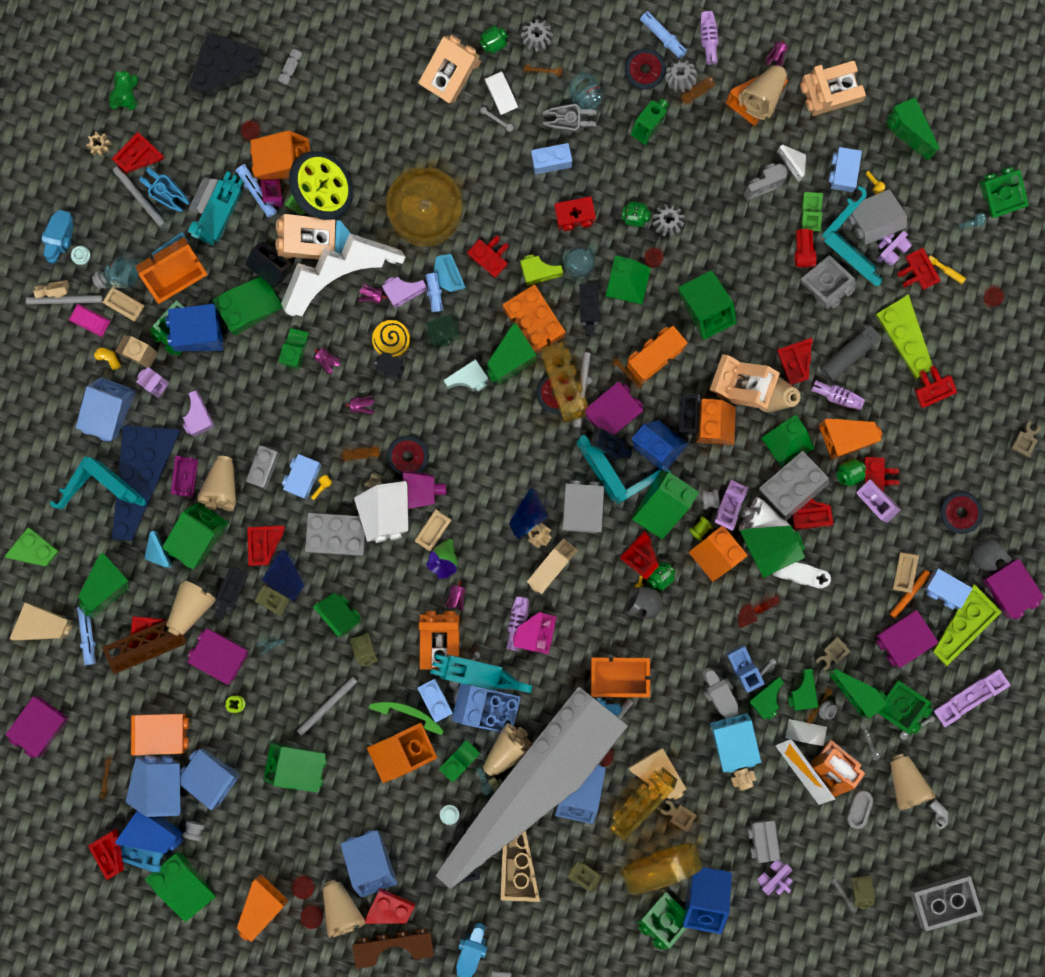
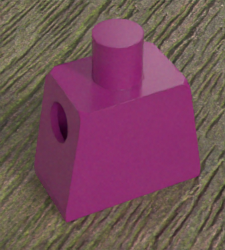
[403,470,446,509]

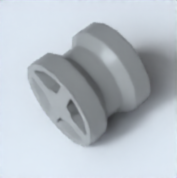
[701,489,719,509]
[182,821,205,841]

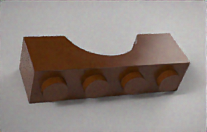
[352,928,435,969]

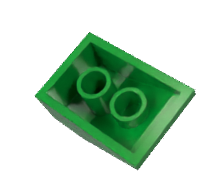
[887,97,940,160]
[212,277,283,336]
[631,470,699,539]
[313,593,362,637]
[826,669,888,719]
[145,851,216,922]

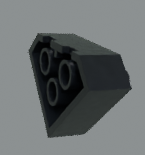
[189,32,265,97]

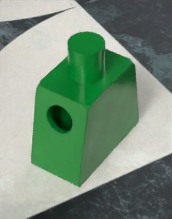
[631,98,668,146]

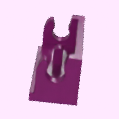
[171,456,198,498]

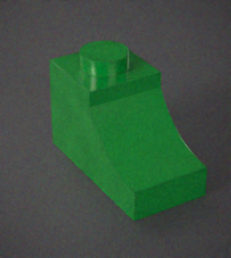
[278,328,309,370]
[787,668,818,711]
[747,677,784,720]
[439,740,480,783]

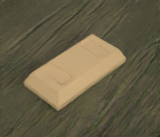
[102,287,145,322]
[415,509,451,552]
[893,552,919,593]

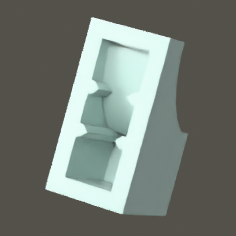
[444,359,488,391]

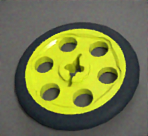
[289,151,353,220]

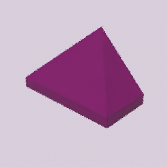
[260,179,282,208]

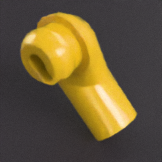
[94,347,121,370]

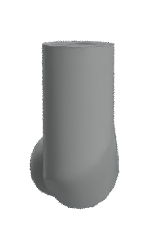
[929,799,948,829]

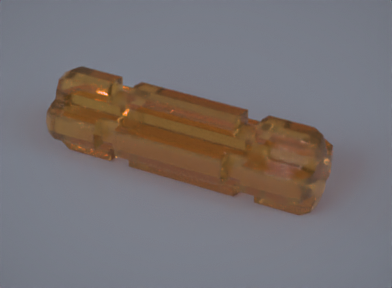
[681,77,715,105]
[342,446,380,461]

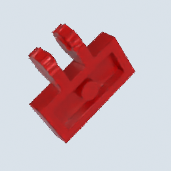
[467,235,510,279]
[897,248,941,291]
[914,365,957,408]
[864,457,899,492]

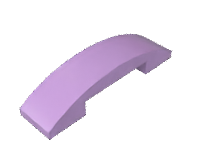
[715,480,748,531]
[934,669,1011,727]

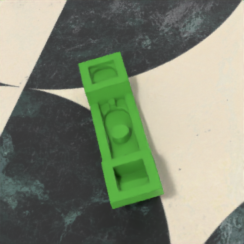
[369,702,444,735]

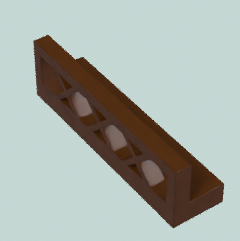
[102,620,187,675]

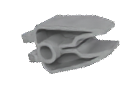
[543,104,596,133]
[702,668,738,719]

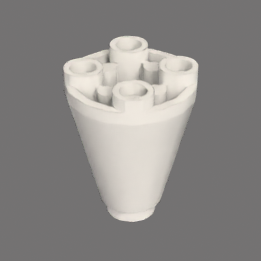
[739,497,795,532]

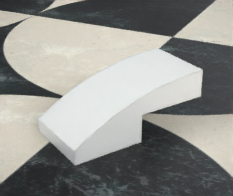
[484,71,518,115]

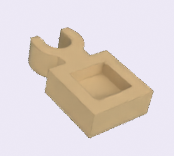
[33,280,69,298]

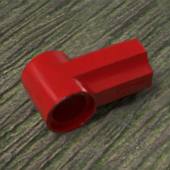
[795,229,816,267]

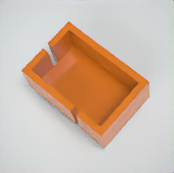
[135,237,208,304]
[502,284,566,354]
[626,326,688,385]
[590,657,650,697]

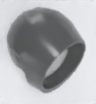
[973,537,1012,571]
[625,587,662,619]

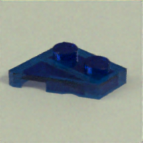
[509,488,548,539]
[262,549,305,601]

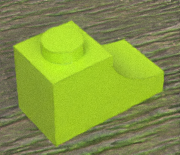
[520,255,563,286]

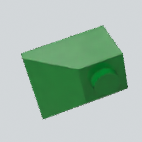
[605,255,651,305]
[761,415,814,468]

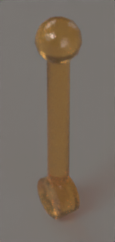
[524,65,563,76]
[612,359,643,389]
[807,689,832,724]
[99,758,111,799]

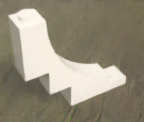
[281,233,405,316]

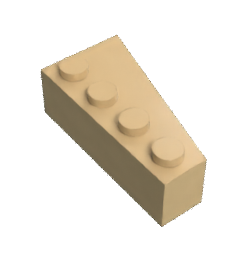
[501,831,540,902]

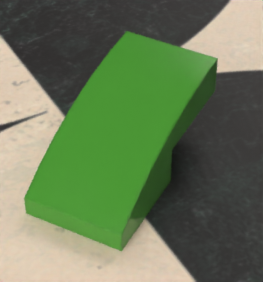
[801,192,823,232]

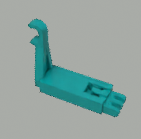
[188,171,244,246]
[822,186,882,286]
[577,435,672,505]
[50,456,146,509]
[430,654,533,693]

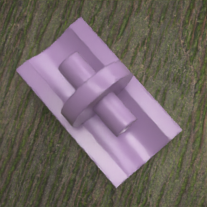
[877,231,912,266]
[757,860,793,896]

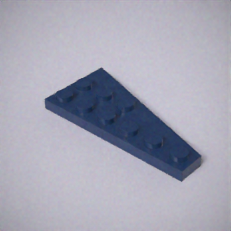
[112,425,181,541]

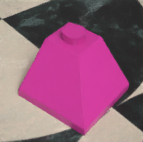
[513,612,557,654]

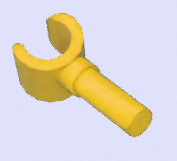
[865,171,885,195]
[311,475,332,500]

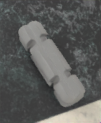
[278,49,302,85]

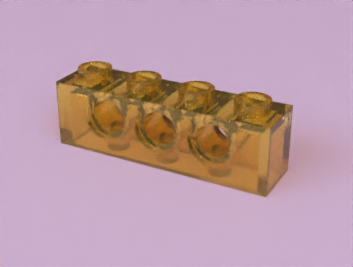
[540,342,588,423]

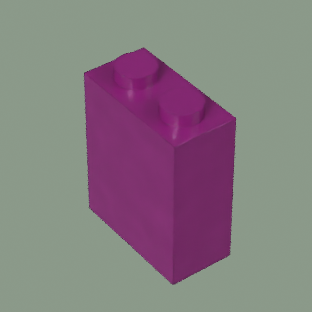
[583,382,643,435]
[982,559,1044,620]
[874,610,939,668]
[187,628,250,685]
[5,696,69,758]

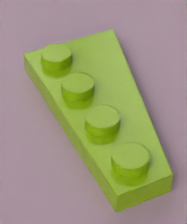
[875,294,933,379]
[932,584,1002,666]

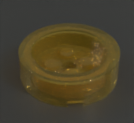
[386,167,463,247]
[620,843,703,894]

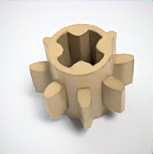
[86,132,112,157]
[528,523,552,548]
[731,767,756,791]

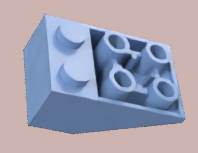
[451,683,521,732]

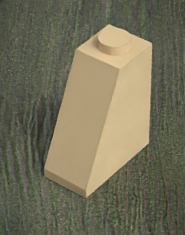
[115,335,158,368]
[527,538,578,594]
[10,603,73,640]
[628,748,686,800]

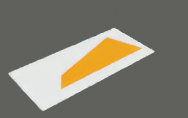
[776,739,835,805]

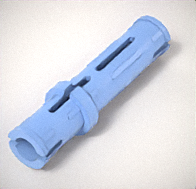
[640,11,687,59]
[235,164,277,218]
[77,607,97,665]

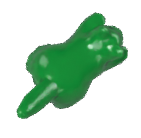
[109,71,138,110]

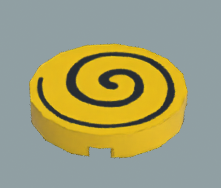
[372,320,410,357]

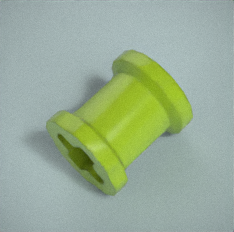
[689,516,714,542]
[225,695,246,713]

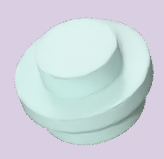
[71,246,90,265]
[440,805,459,825]

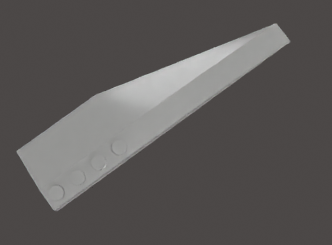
[436,687,628,889]

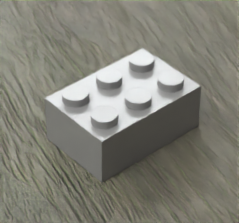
[759,451,829,521]
[305,513,367,557]
[909,873,983,931]

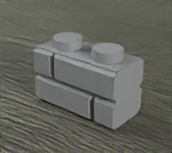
[246,445,280,490]
[747,819,781,863]

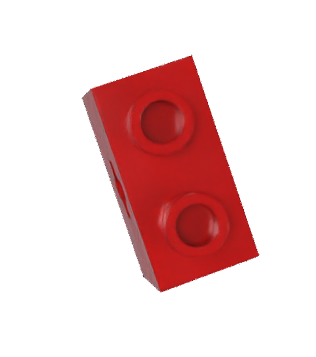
[554,196,596,231]

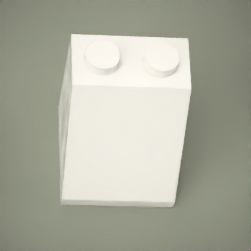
[354,481,408,543]

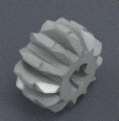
[521,19,553,52]
[665,60,698,93]
[652,204,684,237]

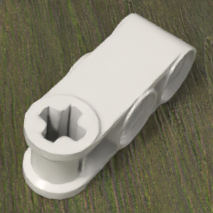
[773,562,831,588]

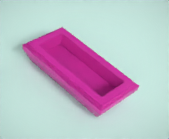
[69,303,111,337]

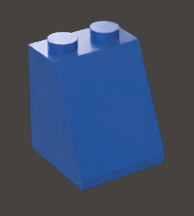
[166,304,224,351]
[631,420,689,471]
[115,811,183,854]
[683,865,732,934]

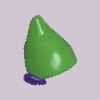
[426,539,458,579]

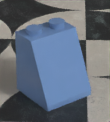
[76,377,136,442]
[180,748,241,810]
[126,755,180,817]
[555,764,606,824]
[341,830,398,898]

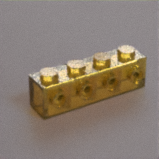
[609,767,678,841]

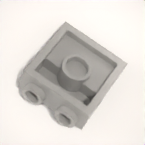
[744,163,788,201]
[801,255,856,310]

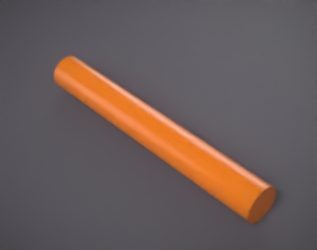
[889,570,931,619]

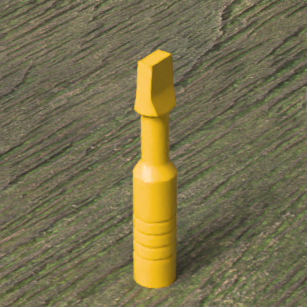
[928,255,966,284]

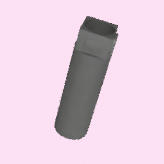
[820,325,881,382]

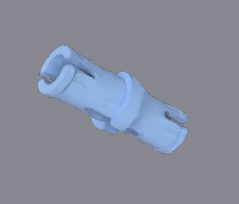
[425,273,444,312]

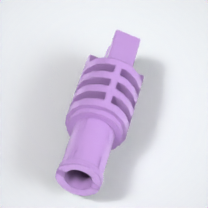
[700,11,719,65]
[811,380,865,410]
[506,597,529,651]

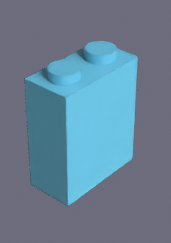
[710,713,761,773]

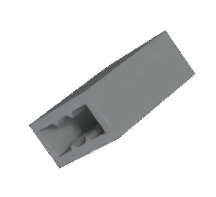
[847,189,907,245]
[562,481,604,533]

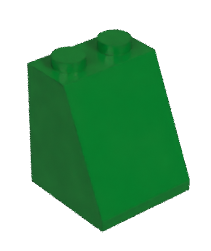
[678,270,737,340]
[486,323,537,385]
[162,502,229,570]
[740,525,805,578]
[78,552,129,618]
[263,742,327,793]

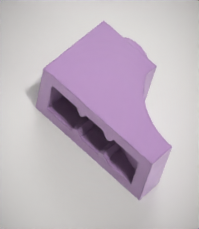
[382,277,427,309]
[136,367,170,398]
[183,390,215,437]
[856,480,901,523]

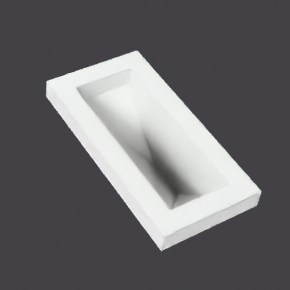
[777,145,806,182]
[785,719,827,746]

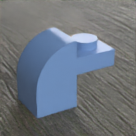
[726,644,765,693]

